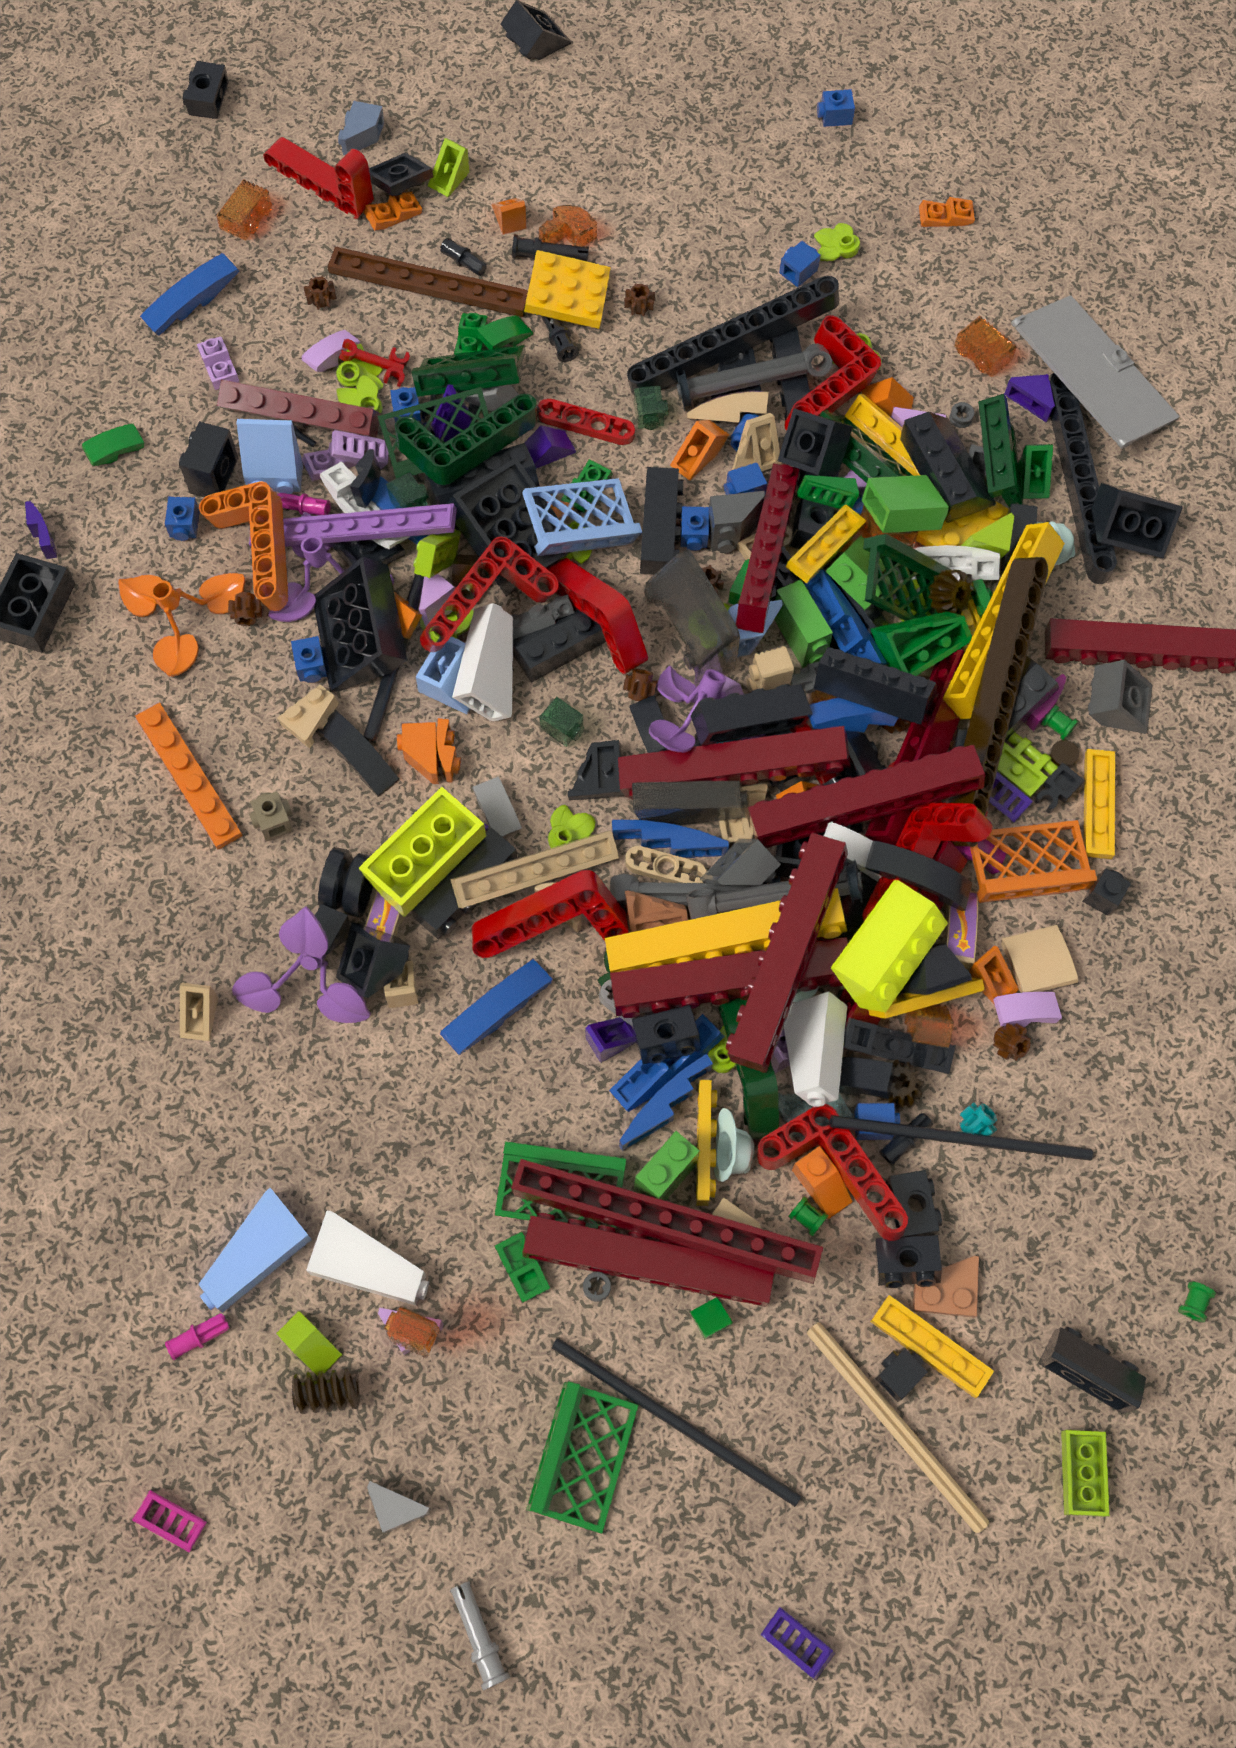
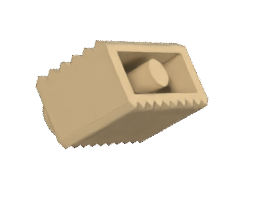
[746,645,794,692]

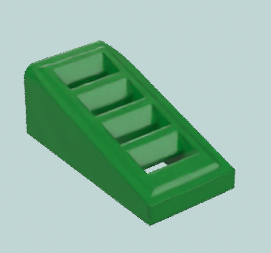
[797,475,859,509]

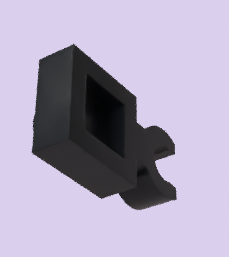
[1034,762,1085,813]

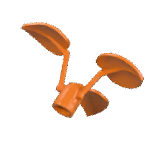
[118,573,245,677]

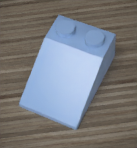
[236,419,303,494]

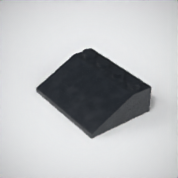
[446,457,571,597]
[314,557,408,692]

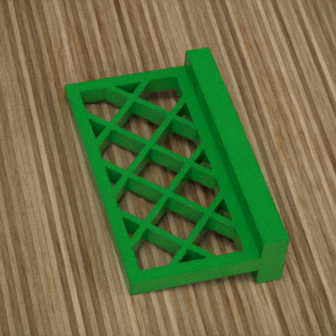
[495,1141,626,1230]
[526,1381,638,1534]

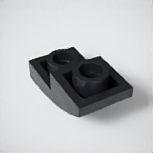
[350,449,381,508]
[629,695,669,753]

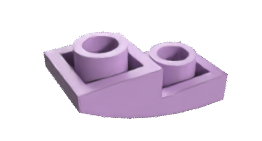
[302,330,360,372]
[197,336,239,390]
[302,442,356,481]
[993,992,1062,1027]

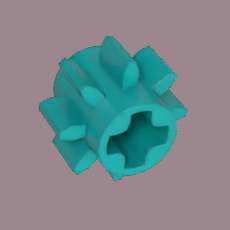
[960,1103,997,1136]

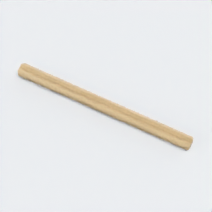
[807,1322,989,1533]

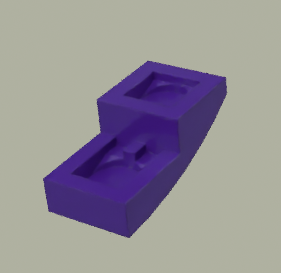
[25,501,57,559]

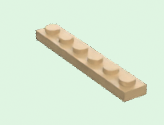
[451,830,619,908]

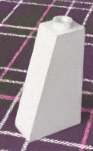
[452,603,513,721]
[784,991,847,1107]
[306,1210,429,1306]

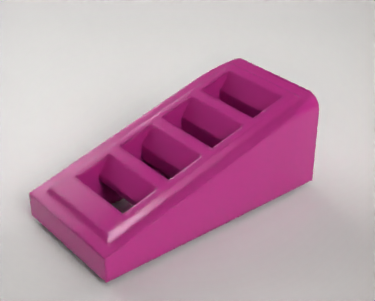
[132,1490,207,1552]

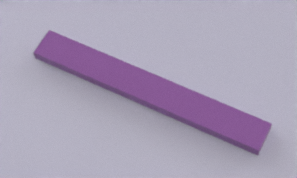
[249,503,457,547]

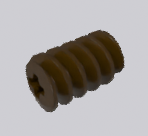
[292,1368,360,1414]

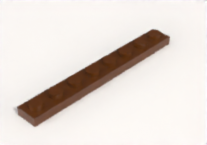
[328,246,528,317]

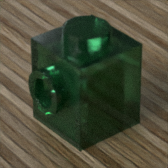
[633,386,669,430]
[386,472,429,509]
[539,697,584,747]

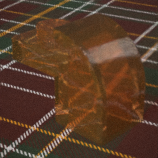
[539,205,597,247]

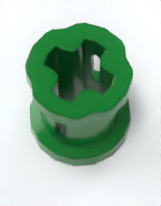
[1041,705,1079,740]
[788,1196,829,1237]
[1178,1281,1216,1323]

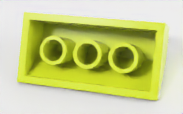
[359,787,486,917]
[831,880,948,1012]

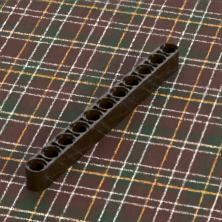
[949,557,1048,847]

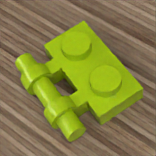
[997,732,1058,798]

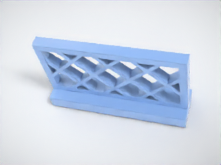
[522,478,642,556]

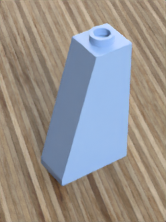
[198,1187,312,1313]

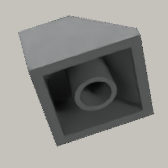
[709,491,765,553]
[1088,660,1153,734]
[700,839,781,885]

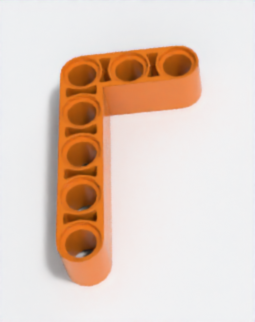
[199,481,288,611]

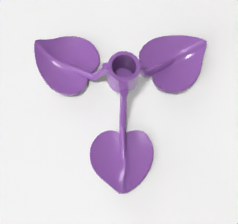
[268,512,394,622]
[649,665,765,752]
[232,906,371,1023]

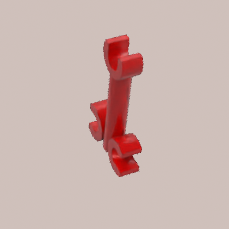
[339,339,410,387]

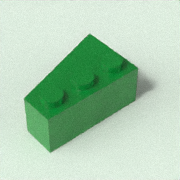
[870,612,972,676]

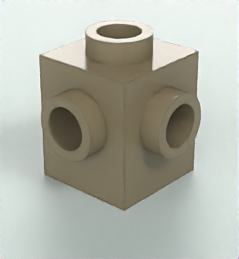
[249,791,293,842]

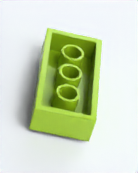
[413,529,461,578]
[1061,1430,1110,1517]

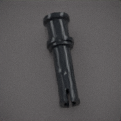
[512,234,589,261]
[541,316,579,363]

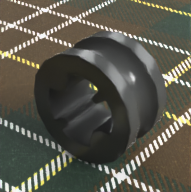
[949,402,974,428]
[583,1272,611,1302]

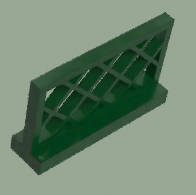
[411,345,526,397]
[378,387,489,480]
[978,393,1024,507]
[820,410,913,483]
[863,534,951,621]

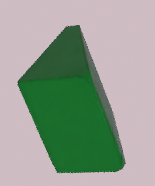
[690,1297,733,1340]

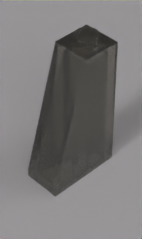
[632,781,749,826]

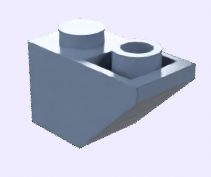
[338,101,384,155]

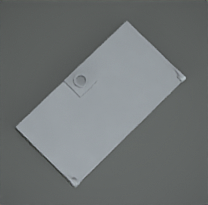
[1011,295,1180,449]

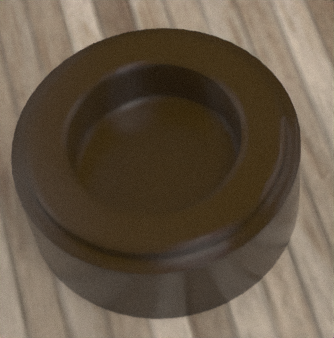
[1049,740,1079,768]

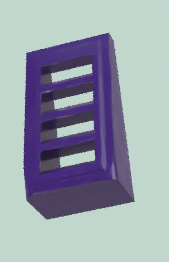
[989,772,1033,823]
[760,1607,835,1680]

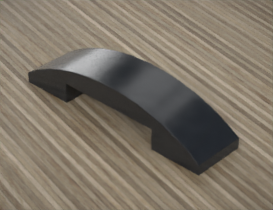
[315,710,399,797]
[865,841,972,911]
[843,1018,956,1074]

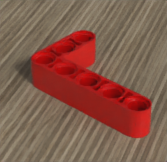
[263,137,374,219]
[784,315,881,431]
[420,537,559,652]
[547,558,648,675]
[863,803,993,921]
[472,870,629,958]
[757,1104,908,1241]

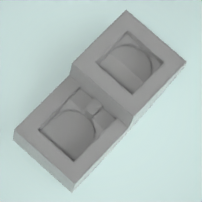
[472,777,522,836]

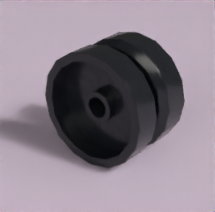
[318,847,374,918]

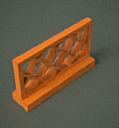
[970,820,1097,903]

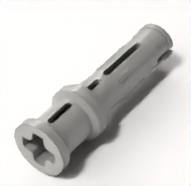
[450,1581,511,1691]

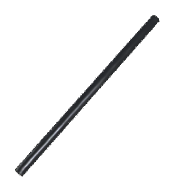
[829,1115,1093,1161]
[552,1338,801,1507]

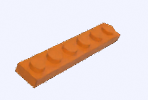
[135,702,243,850]

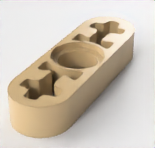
[625,846,706,883]

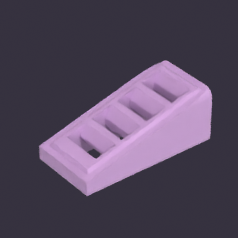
[332,430,388,469]

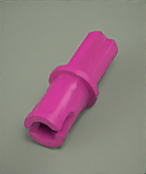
[278,493,331,515]
[165,1314,229,1360]

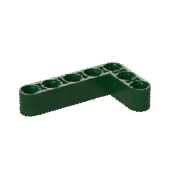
[395,394,537,485]
[718,998,779,1140]

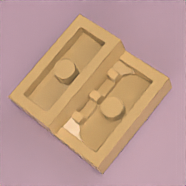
[1002,925,1078,993]

